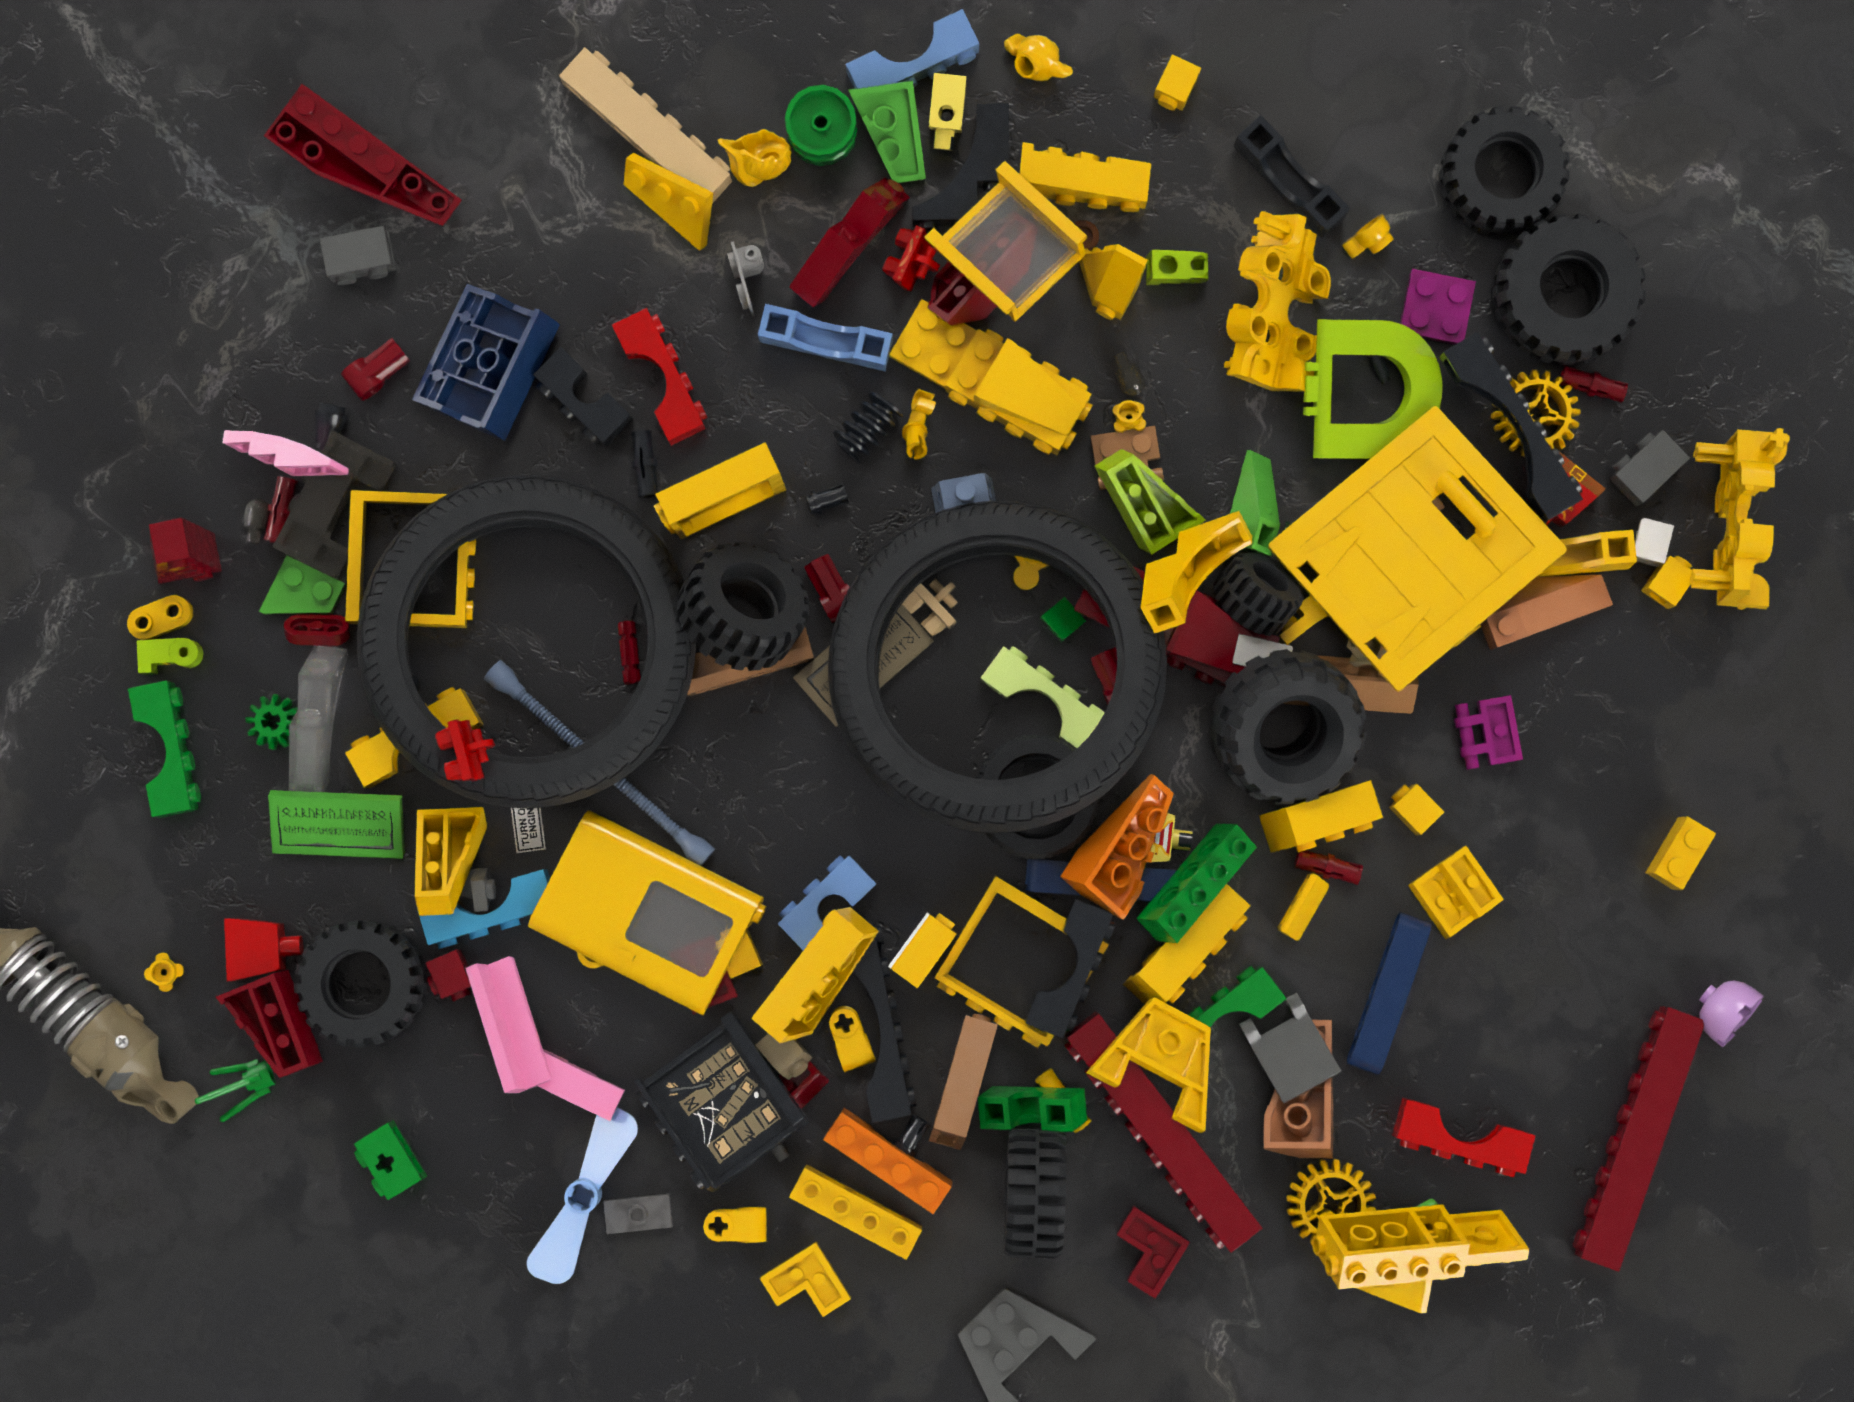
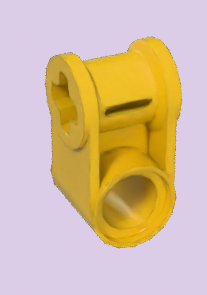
[829,1006,876,1072]
[703,1207,767,1243]

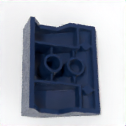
[412,284,560,441]

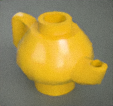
[1004,33,1073,81]

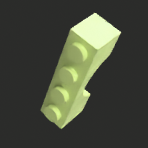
[980,646,1105,748]

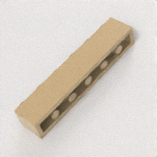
[559,47,732,204]

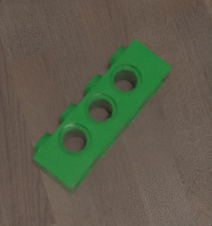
[1136,823,1257,943]

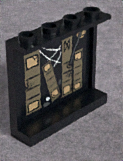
[634,1011,810,1193]

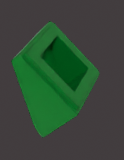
[1040,597,1086,643]

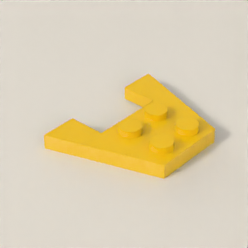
[1086,997,1211,1133]

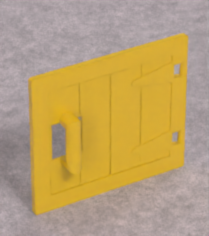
[1268,406,1567,692]

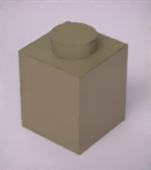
[755,1034,813,1080]

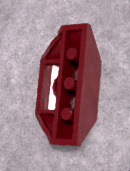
[928,212,1038,326]

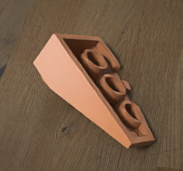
[1264,1020,1333,1159]

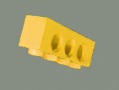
[789,1164,922,1260]

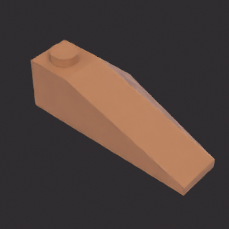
[1480,575,1613,650]

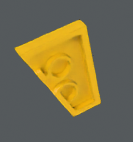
[623,153,713,251]

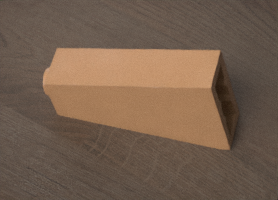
[929,1014,998,1150]

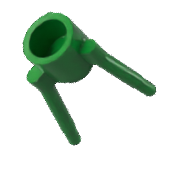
[195,1058,276,1122]

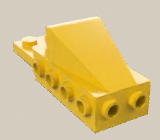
[889,299,1093,455]
[1312,1204,1529,1313]

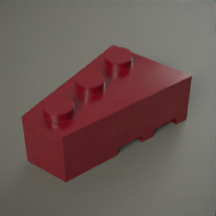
[216,970,323,1078]

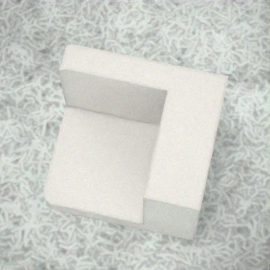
[1635,518,1674,567]

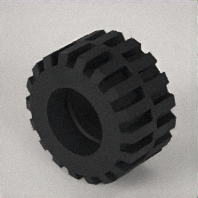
[1213,550,1304,636]

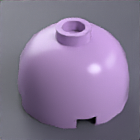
[1699,980,1764,1047]

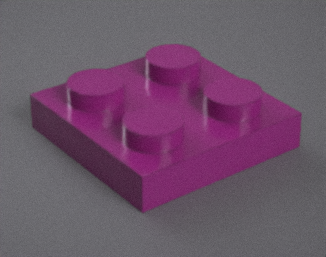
[1400,269,1476,345]

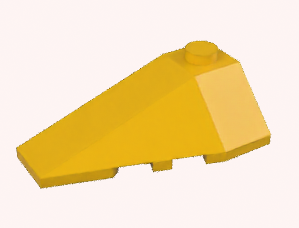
[1079,244,1148,320]

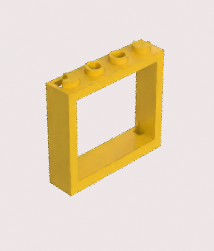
[654,442,786,540]
[345,490,476,628]
[934,876,1109,1048]

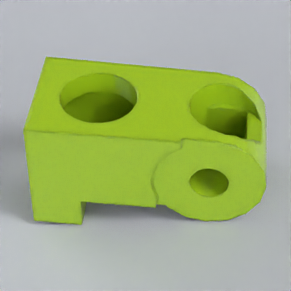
[1146,250,1208,285]
[137,638,204,675]

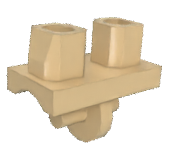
[902,579,958,637]

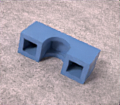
[778,855,877,951]

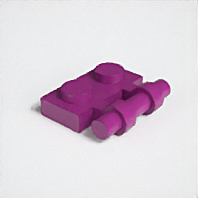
[1454,695,1523,769]

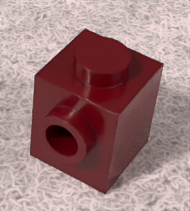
[426,949,471,1002]

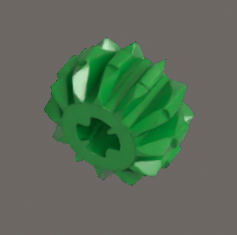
[245,694,303,750]

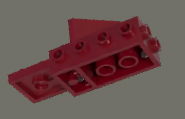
[1073,566,1280,690]

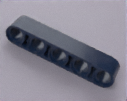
[1025,859,1177,901]
[1347,912,1432,1075]

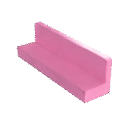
[465,956,552,1093]

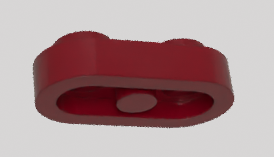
[284,614,351,647]

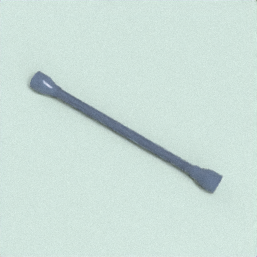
[484,660,716,866]

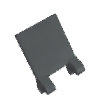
[1239,992,1342,1104]

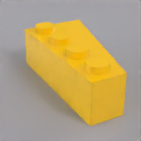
[1019,142,1151,212]

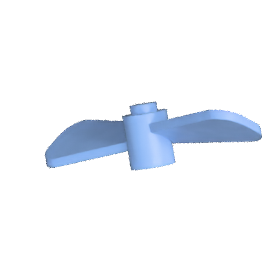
[527,1107,638,1284]

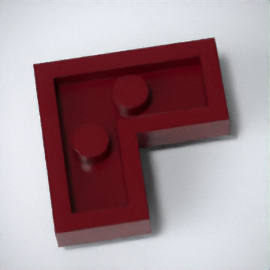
[1116,1206,1190,1299]

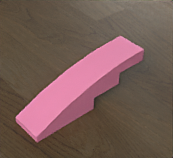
[223,430,349,476]
[538,1049,625,1121]

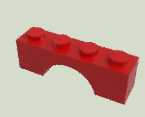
[612,308,708,446]
[1392,1097,1536,1177]

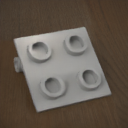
[727,241,764,317]

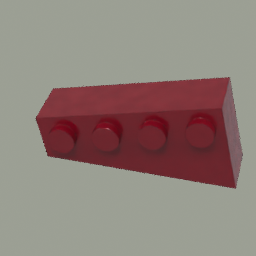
[149,518,222,584]

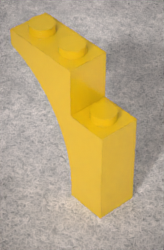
[1141,511,1252,634]

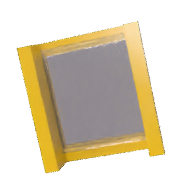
[924,161,1087,322]

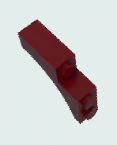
[789,177,910,308]

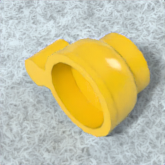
[1342,214,1394,259]

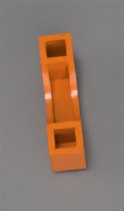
[823,1108,953,1214]

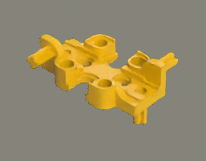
[1224,211,1331,392]
[1690,428,1790,610]

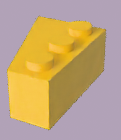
[1259,780,1383,853]
[415,807,487,916]

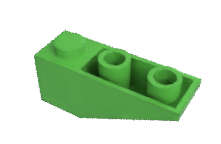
[1230,450,1280,557]

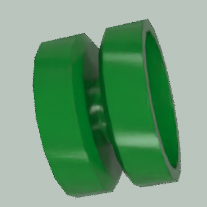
[785,85,857,166]

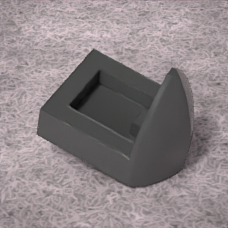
[461,868,496,912]

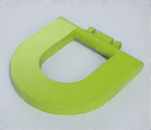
[1303,319,1442,459]

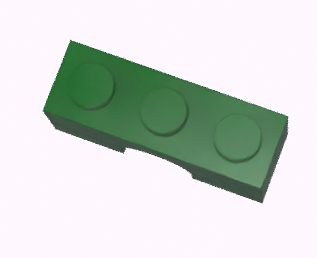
[977,1086,1087,1132]

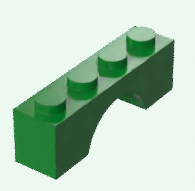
[128,681,201,818]
[1187,965,1287,1027]

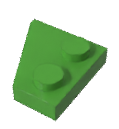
[259,556,347,615]

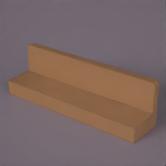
[687,627,815,696]
[1284,656,1419,714]

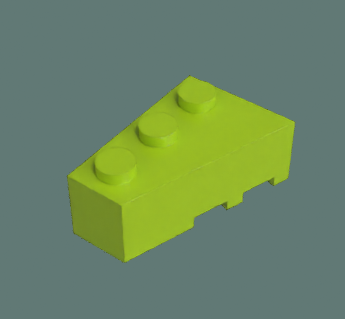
[1094,449,1206,555]

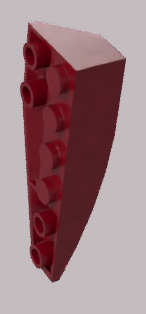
[264,84,462,227]

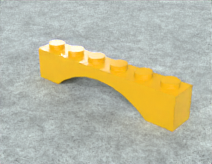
[1537,530,1637,577]

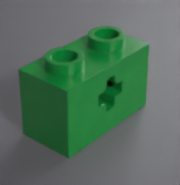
[354,1120,427,1200]

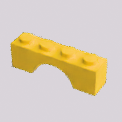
[345,687,484,788]

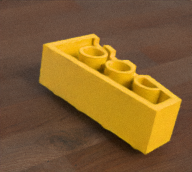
[1123,884,1251,1004]
[751,907,879,1043]

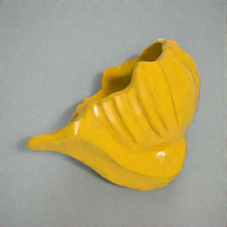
[718,129,792,187]

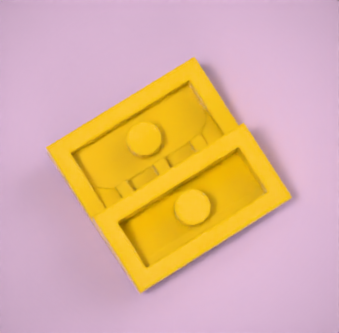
[1408,846,1504,939]

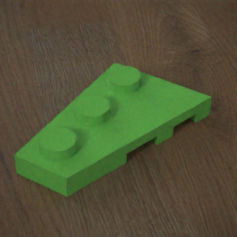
[848,80,926,183]

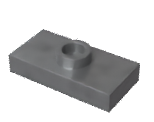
[603,1193,673,1234]

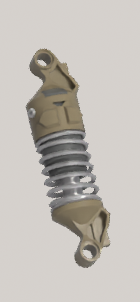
[0,927,199,1124]

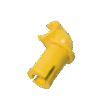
[902,389,936,459]

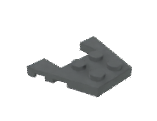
[957,1287,1096,1402]

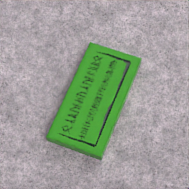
[268,790,405,859]

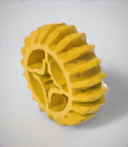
[1491,370,1581,457]
[1286,1159,1376,1245]

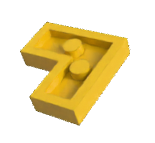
[760,1242,851,1317]

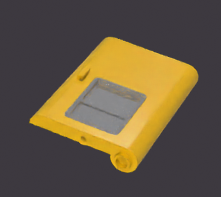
[528,810,767,1016]

